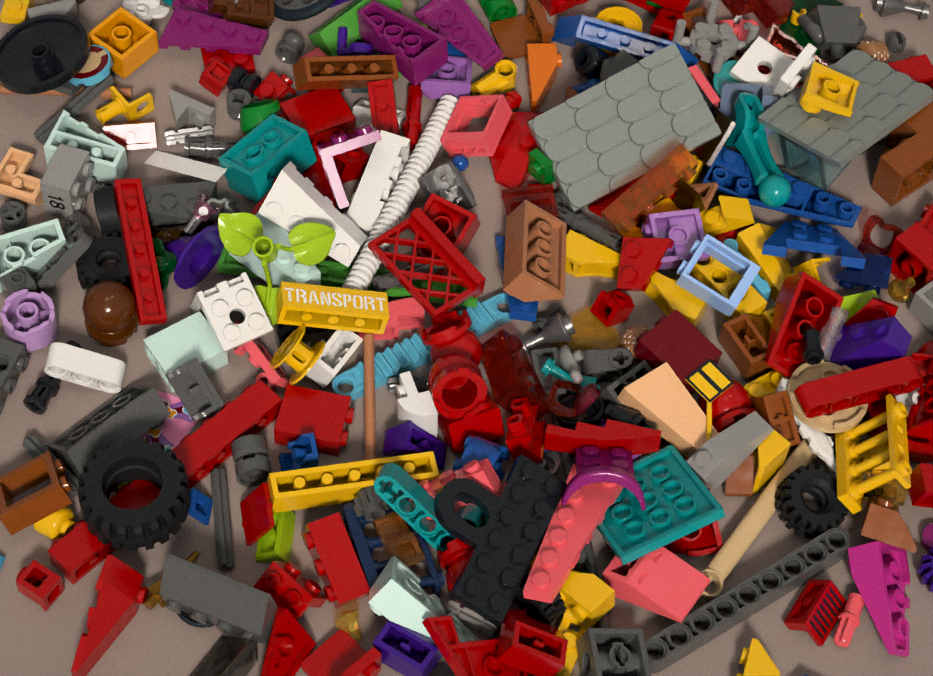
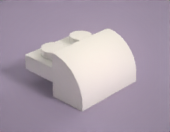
[396,371,438,438]

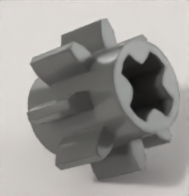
[353,486,389,522]

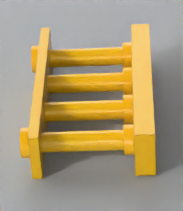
[835,394,912,514]

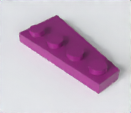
[414,0,505,71]

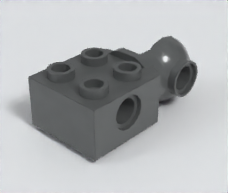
[576,628,652,676]

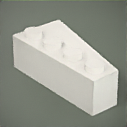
[344,130,410,244]
[258,161,368,267]

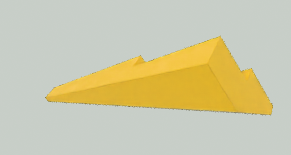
[736,223,793,302]

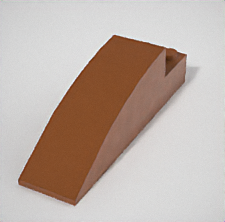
[871,101,933,207]

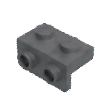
[417,161,477,210]

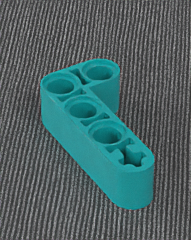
[373,463,484,552]

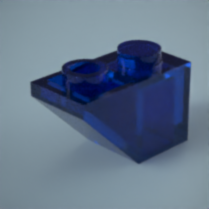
[833,253,893,294]

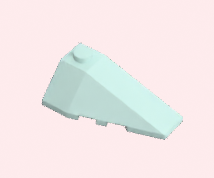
[368,556,479,642]

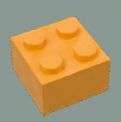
[87,7,159,79]

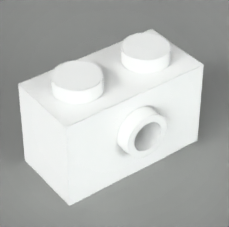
[306,330,363,389]

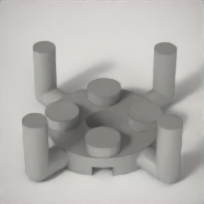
[672,0,759,74]

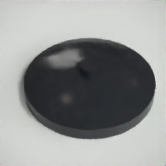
[0,14,91,94]

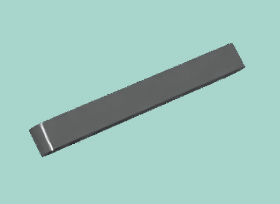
[645,528,850,673]

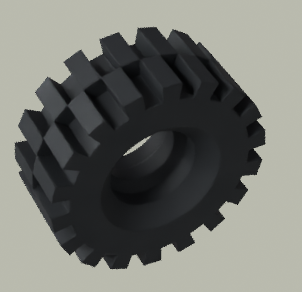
[75,232,133,293]
[774,464,849,539]

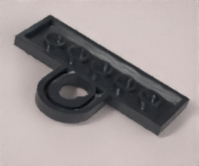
[434,454,568,626]

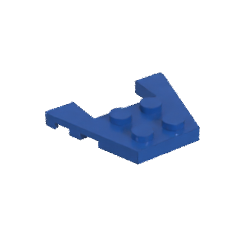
[762,220,866,269]

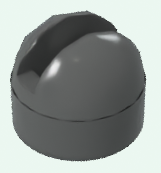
[886,32,906,53]

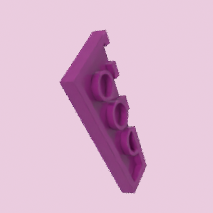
[159,7,269,55]

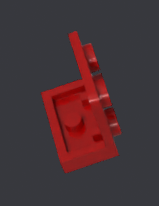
[253,561,327,621]
[301,630,382,676]

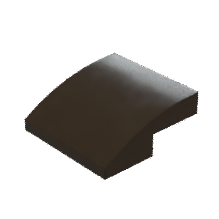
[692,106,737,167]

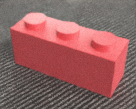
[409,458,503,521]

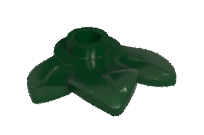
[152,238,177,290]

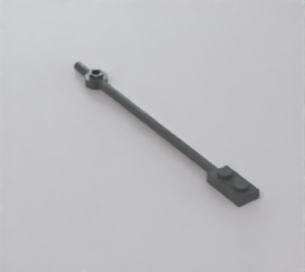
[530,347,612,628]

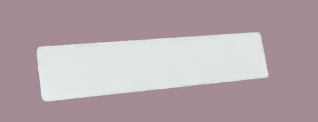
[144,150,227,182]

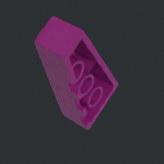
[357,0,448,86]

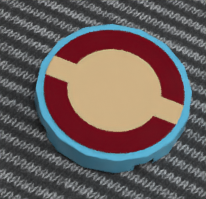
[68,45,113,86]

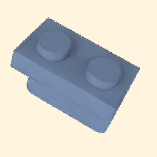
[720,82,777,142]

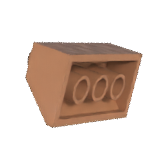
[503,199,567,302]

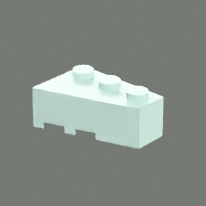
[43,110,128,185]

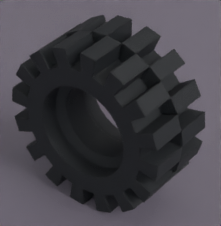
[514,573,565,625]

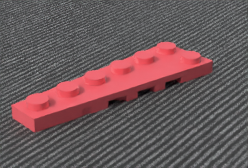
[523,464,624,604]

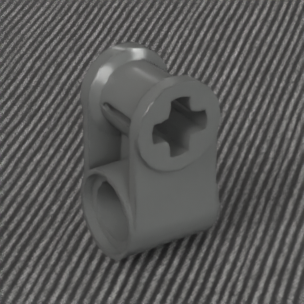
[580,348,633,384]

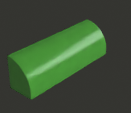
[308,0,403,56]

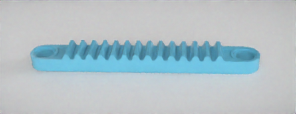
[332,293,512,402]

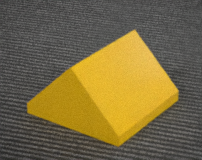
[753,430,791,494]

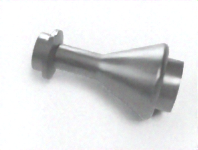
[874,0,930,21]
[515,313,576,356]

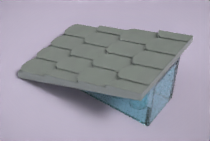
[527,43,722,213]
[758,50,933,191]

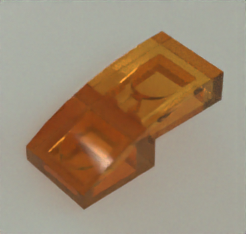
[372,512,425,567]

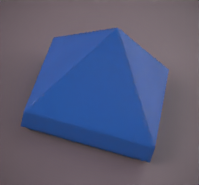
[188,488,213,525]

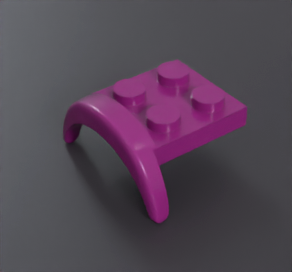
[561,446,646,511]

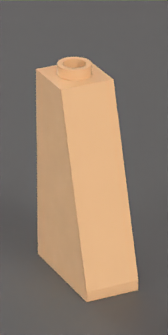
[617,362,719,459]

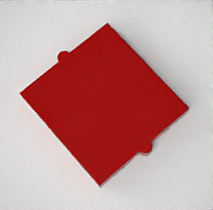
[240,483,275,546]

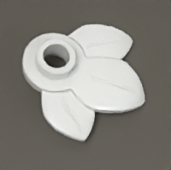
[123,0,170,25]

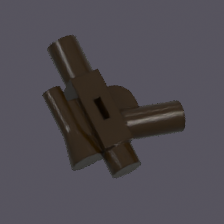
[151,224,195,242]

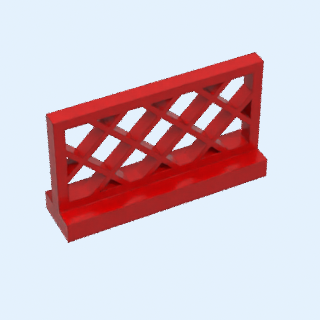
[368,207,486,320]

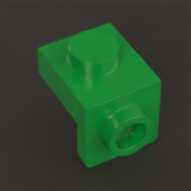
[528,148,555,187]

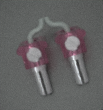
[184,193,233,235]

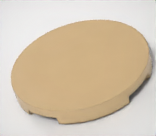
[787,359,868,433]

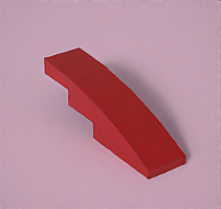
[544,419,662,455]

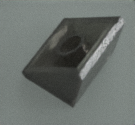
[189,635,258,676]

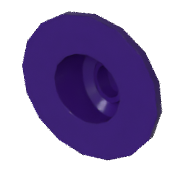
[164,225,224,290]

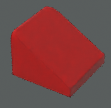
[199,59,233,97]

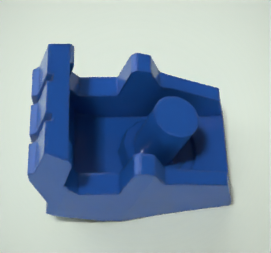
[278,433,319,472]

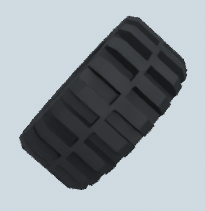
[77,438,190,552]

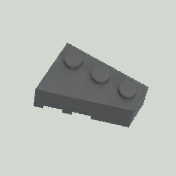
[142,181,218,232]

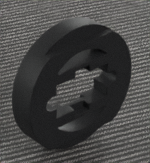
[555,393,605,430]

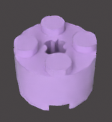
[0,289,58,354]

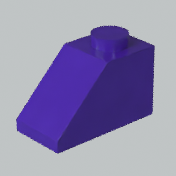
[382,421,447,470]

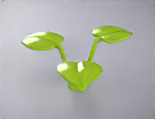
[218,212,336,326]

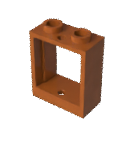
[0,451,73,535]

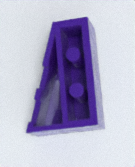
[823,316,912,370]

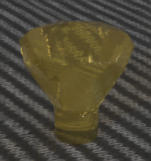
[888,277,916,303]
[334,610,363,641]

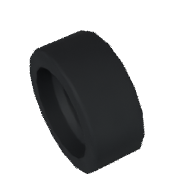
[93,186,122,236]

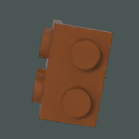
[490,0,554,60]

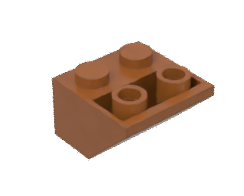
[718,314,772,381]

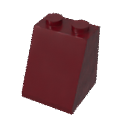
[634,310,722,395]

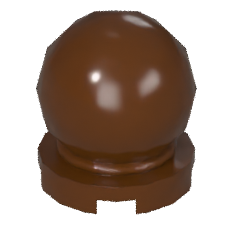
[82,280,139,347]

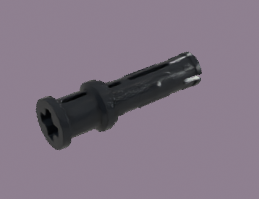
[23,340,82,415]

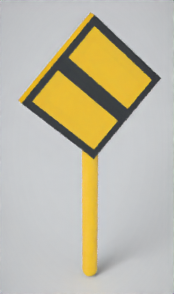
[685,359,734,441]

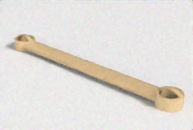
[699,433,835,600]

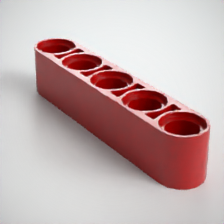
[794,356,925,418]

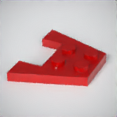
[422,609,528,676]

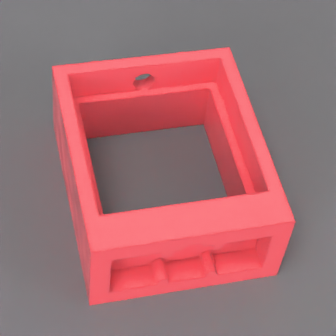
[440,95,512,157]

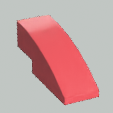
[353,297,425,341]

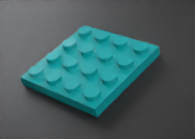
[596,444,725,565]

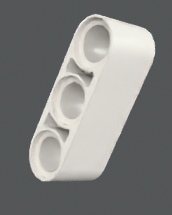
[44,342,126,393]

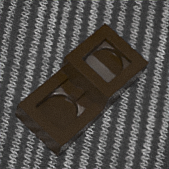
[676,180,705,212]

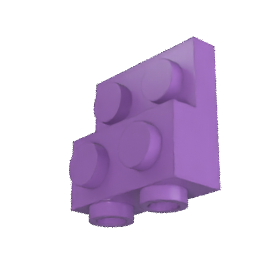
[641,208,710,270]

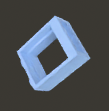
[675,234,761,317]

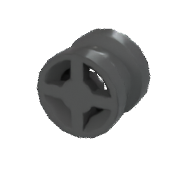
[275,33,305,64]
[226,89,251,121]
[0,201,28,233]

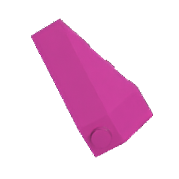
[848,541,910,657]

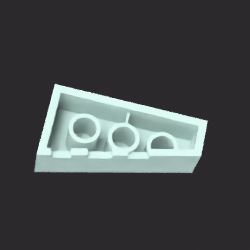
[229,213,321,288]
[0,218,66,293]

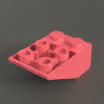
[602,547,711,623]

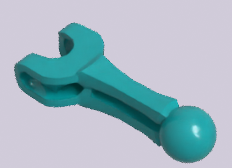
[724,92,791,207]

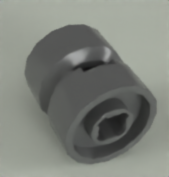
[231,434,272,487]

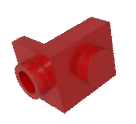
[253,70,297,103]

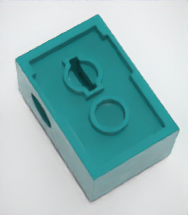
[218,113,317,204]

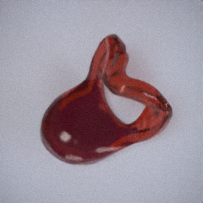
[857,215,904,268]
[547,378,601,417]

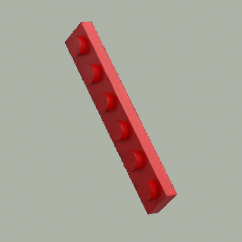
[113,178,167,325]

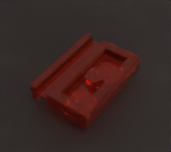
[501,184,559,219]

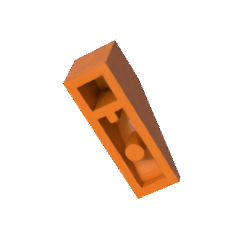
[525,43,562,112]

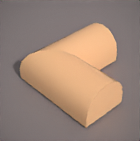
[0,147,43,206]

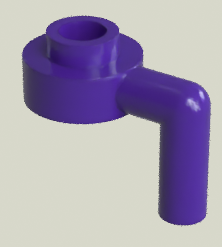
[336,27,374,56]

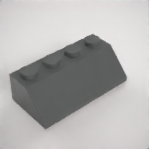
[47,383,171,477]
[159,553,278,646]

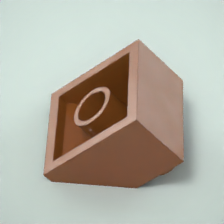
[860,494,917,553]

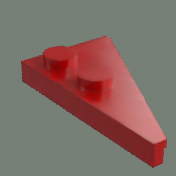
[260,607,316,676]

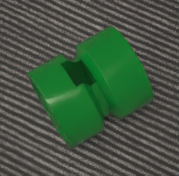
[478,0,517,24]

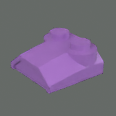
[421,56,472,99]

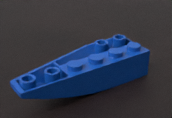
[703,146,862,228]

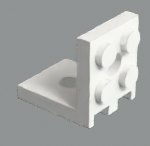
[729,36,817,101]
[189,272,273,353]

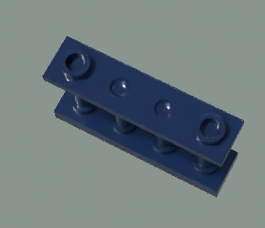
[342,498,445,616]

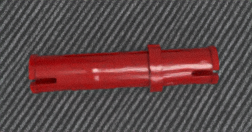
[402,85,423,152]

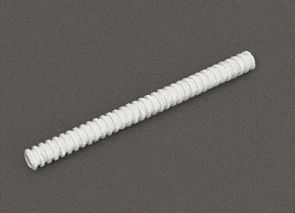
[342,95,458,290]

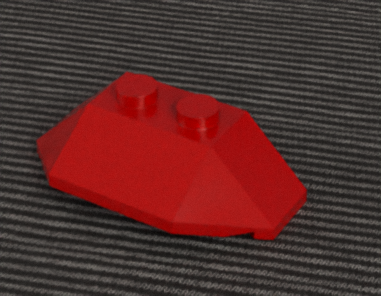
[489,112,544,193]

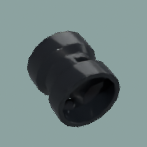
[227,66,262,99]

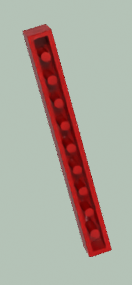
[48,379,282,585]

